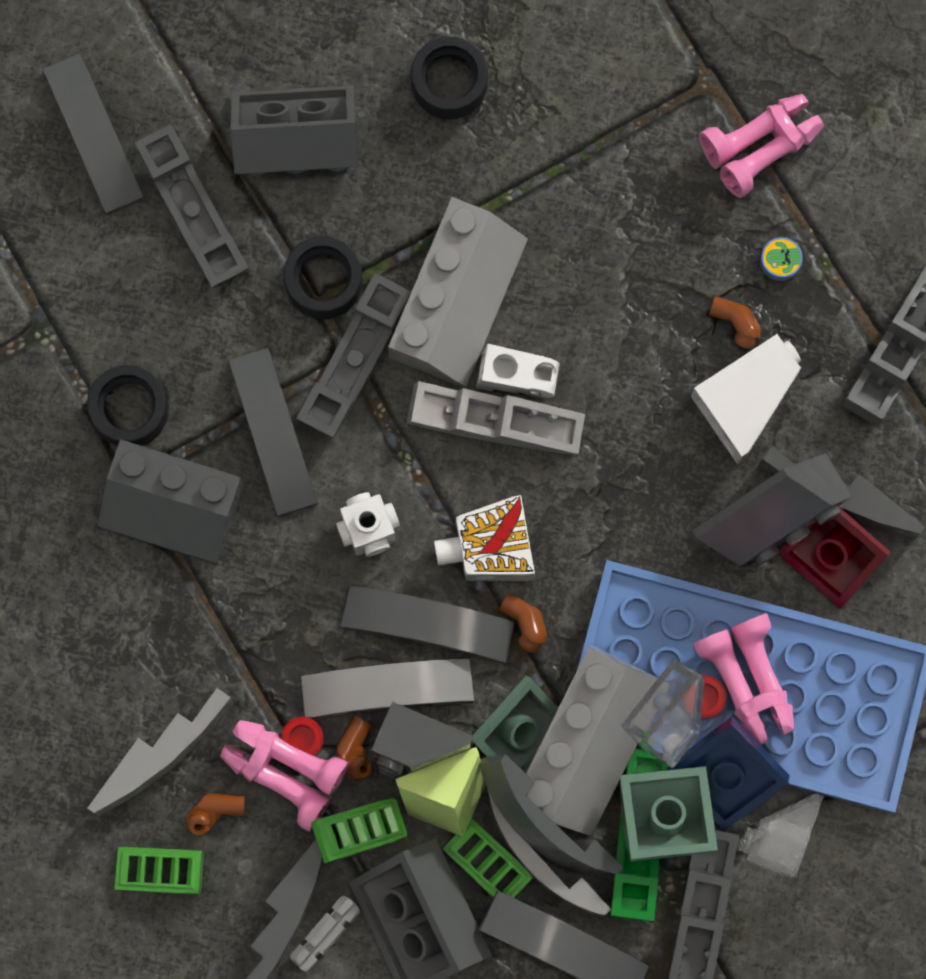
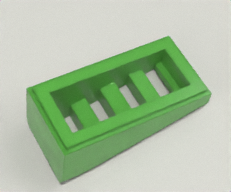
[311,797,408,864]
[442,818,534,898]
[114,847,204,896]

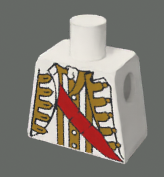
[434,495,535,581]

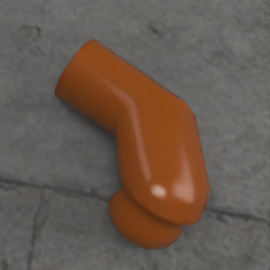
[709,296,761,349]
[499,593,547,653]
[336,716,372,780]
[186,793,245,836]

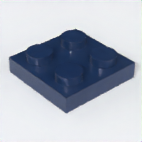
[667,716,790,831]

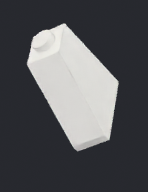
[691,334,801,465]

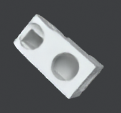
[476,344,560,398]

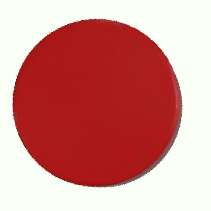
[683,675,727,719]
[281,717,324,756]

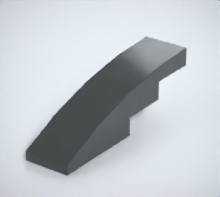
[842,266,926,427]
[758,446,926,541]
[668,829,740,979]
[246,840,324,979]

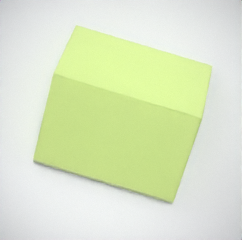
[395,747,486,836]

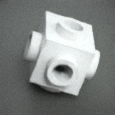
[336,492,400,557]

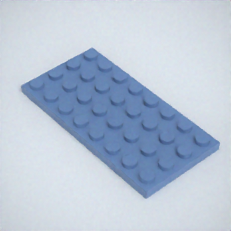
[577,560,926,814]

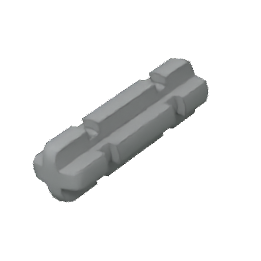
[290,895,360,972]

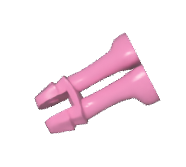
[699,94,824,198]
[693,613,794,745]
[220,720,349,833]

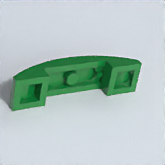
[610,748,672,923]

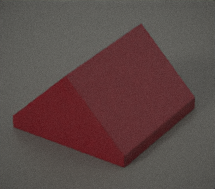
[779,506,891,609]

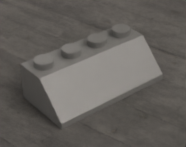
[388,197,528,389]
[526,645,668,836]

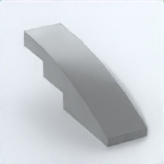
[406,381,585,456]
[87,688,234,816]

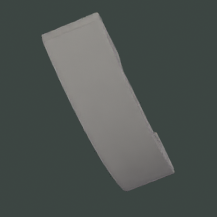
[301,659,474,719]
[487,789,611,917]

